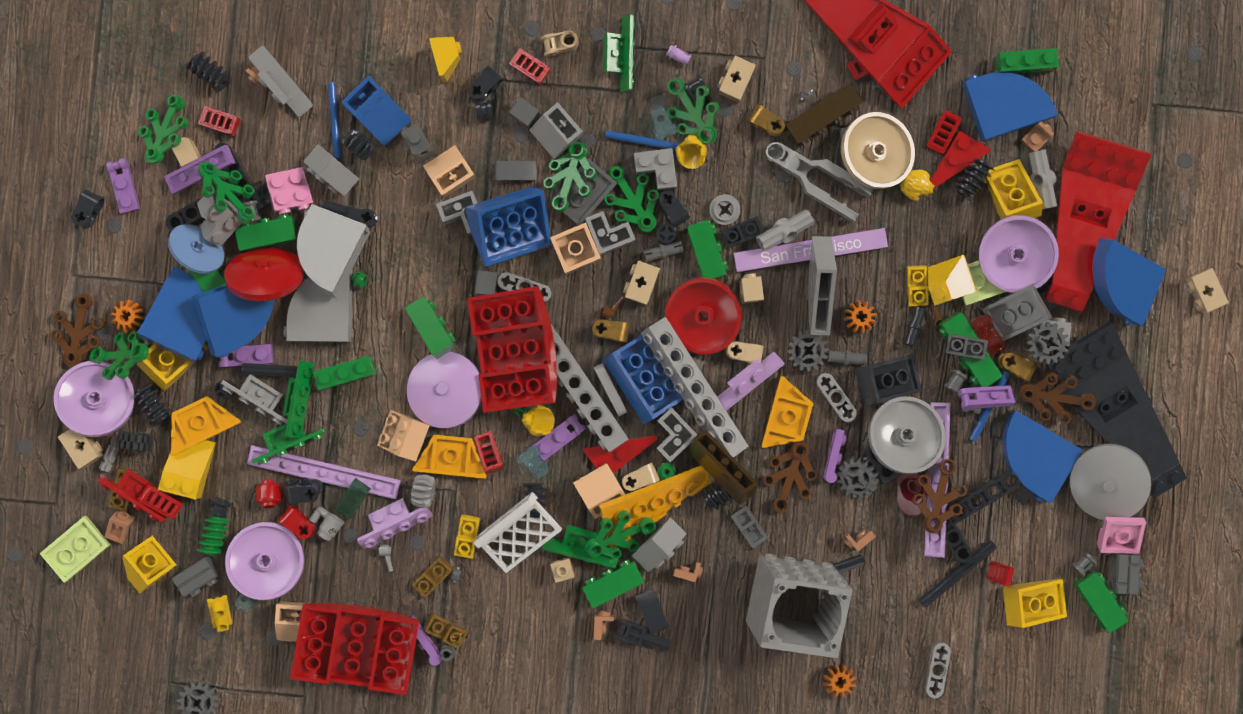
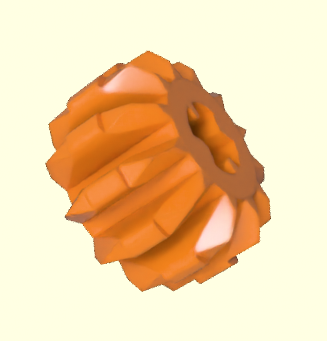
[111,300,145,333]
[844,300,877,333]
[823,664,856,698]

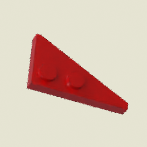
[930,131,991,188]
[583,435,658,473]

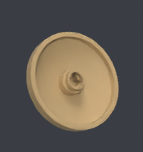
[841,112,915,189]

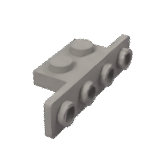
[249,46,313,117]
[220,374,288,426]

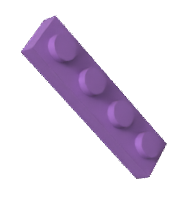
[164,145,235,194]

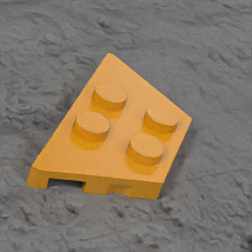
[761,376,813,448]
[171,396,241,456]
[412,435,487,479]

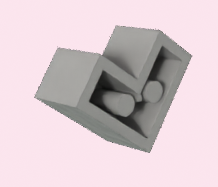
[303,144,359,196]
[634,148,677,192]
[197,191,241,247]
[436,191,478,235]
[585,211,635,256]
[656,407,697,462]
[632,517,687,572]

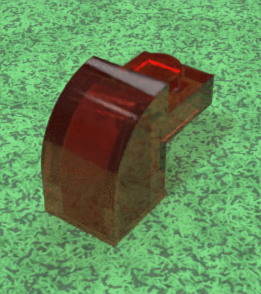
[971,313,1004,357]

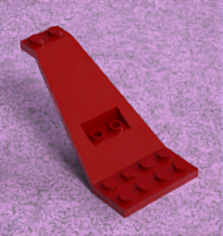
[803,0,952,108]
[1045,131,1152,312]

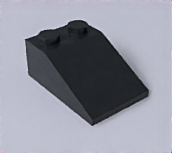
[855,354,922,406]

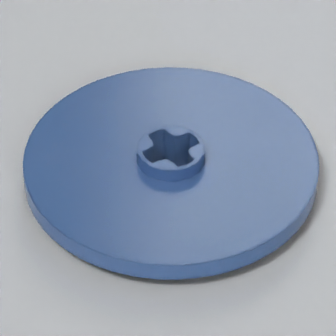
[168,224,224,274]

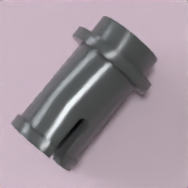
[440,644,456,661]

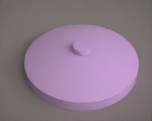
[979,215,1059,293]
[407,352,482,428]
[54,361,135,437]
[225,522,304,600]

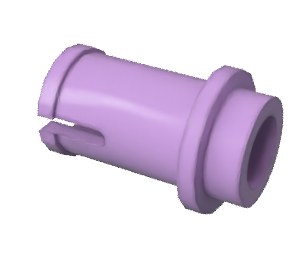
[666,45,691,66]

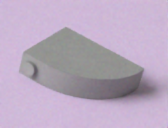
[297,204,370,299]
[808,236,837,335]
[284,270,352,342]

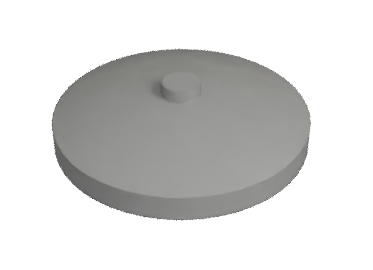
[868,397,946,474]
[1070,444,1151,520]

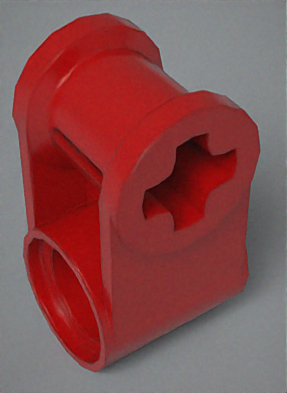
[278,505,317,539]

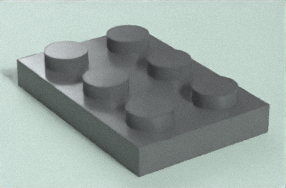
[551,158,617,226]
[982,283,1052,342]

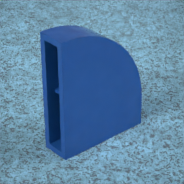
[962,72,1058,142]
[1093,238,1167,327]
[138,266,206,364]
[192,285,274,358]
[1002,410,1083,504]

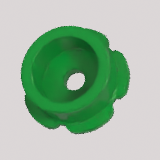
[351,271,368,289]
[657,463,676,480]

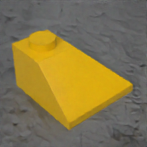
[429,37,462,83]
[928,255,977,305]
[122,535,176,594]

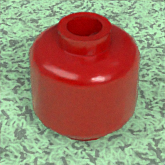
[256,479,281,509]

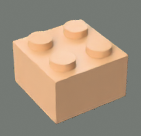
[550,223,601,274]

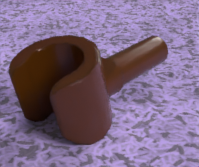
[602,296,625,319]
[931,303,944,330]

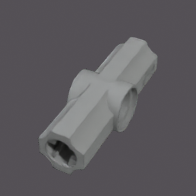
[1029,149,1057,209]
[756,210,814,252]

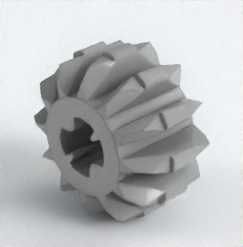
[411,475,435,508]

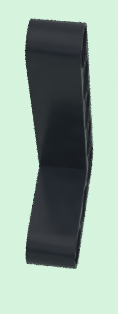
[166,143,254,231]
[945,470,1019,563]

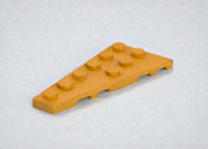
[599,466,711,548]

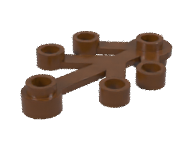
[50,293,105,367]
[1019,372,1096,424]
[763,441,817,513]
[912,459,967,533]

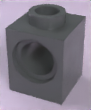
[509,97,540,129]
[475,270,499,296]

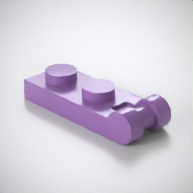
[106,157,140,214]
[219,344,274,367]
[958,386,1015,411]
[533,414,586,461]
[823,429,846,483]
[411,615,442,666]

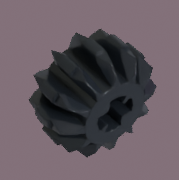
[342,129,375,160]

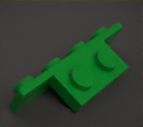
[603,14,635,93]
[283,360,315,438]
[252,424,325,465]
[541,525,618,568]

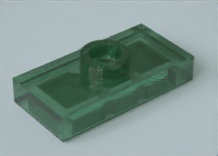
[334,478,371,519]

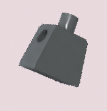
[401,123,436,164]

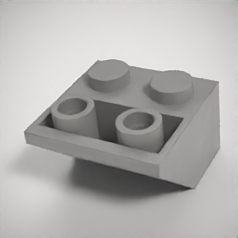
[530,102,583,159]

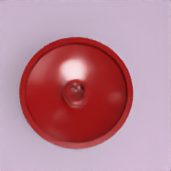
[224,248,304,301]
[665,277,742,354]

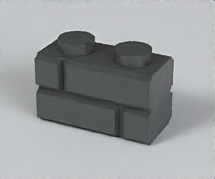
[1111,553,1143,595]
[172,556,221,598]

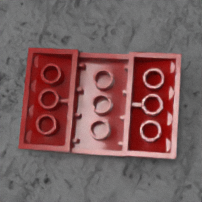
[467,286,557,413]
[290,603,419,695]

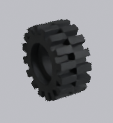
[116,431,154,451]

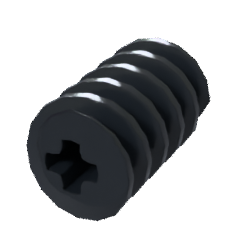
[186,51,229,93]
[954,158,995,202]
[134,382,172,426]
[522,483,547,523]
[703,483,733,513]

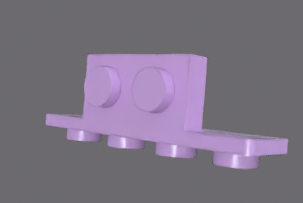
[717,352,784,411]
[357,498,433,549]

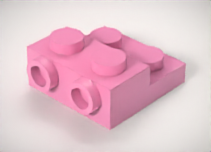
[265,167,313,215]
[1097,517,1146,554]

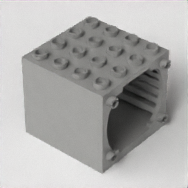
[746,554,852,658]

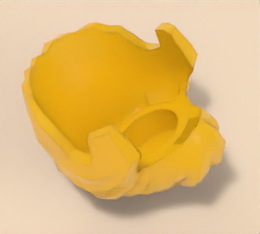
[676,135,707,169]
[899,170,934,201]
[522,405,555,437]

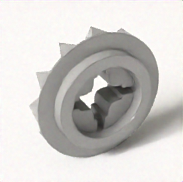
[710,194,740,225]

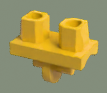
[207,595,233,632]

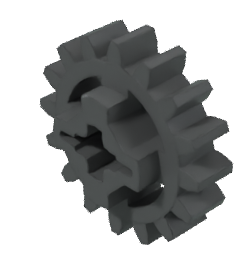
[1025,322,1070,364]
[786,330,829,372]
[837,456,879,499]
[177,680,220,714]

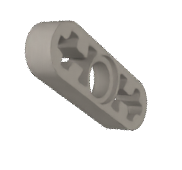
[498,272,552,302]
[594,363,627,416]
[816,373,857,422]
[925,642,951,698]

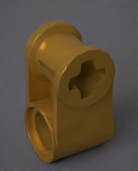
[747,104,785,137]
[592,320,630,343]
[997,353,1037,382]

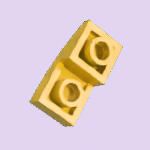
[907,265,929,306]
[454,515,480,559]

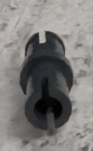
[903,307,926,347]

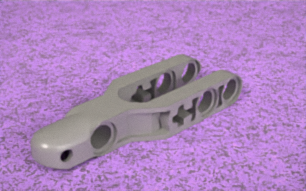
[765,142,874,222]

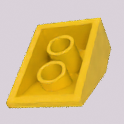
[984,159,1043,219]
[137,344,208,391]
[158,440,216,499]
[1003,579,1067,628]

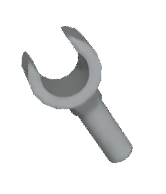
[379,545,393,572]

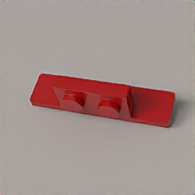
[98,468,166,522]

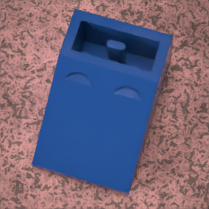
[341,75,412,146]

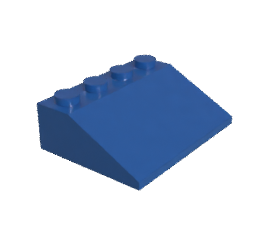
[466,187,552,267]
[603,335,695,424]

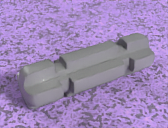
[99,435,120,472]

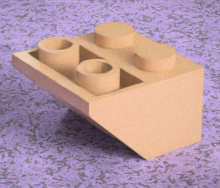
[423,145,476,198]
[377,410,430,461]
[574,463,626,519]
[275,601,305,642]

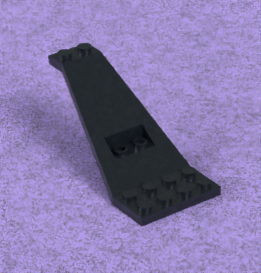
[1046,321,1187,498]

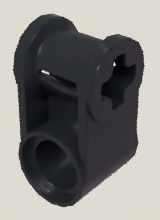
[468,66,503,103]
[684,75,713,114]
[71,190,105,229]
[658,190,690,228]
[284,478,323,504]

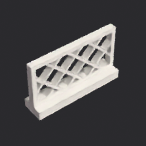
[474,492,562,573]

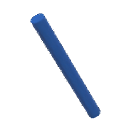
[328,82,341,159]
[605,130,680,151]
[969,370,1010,442]

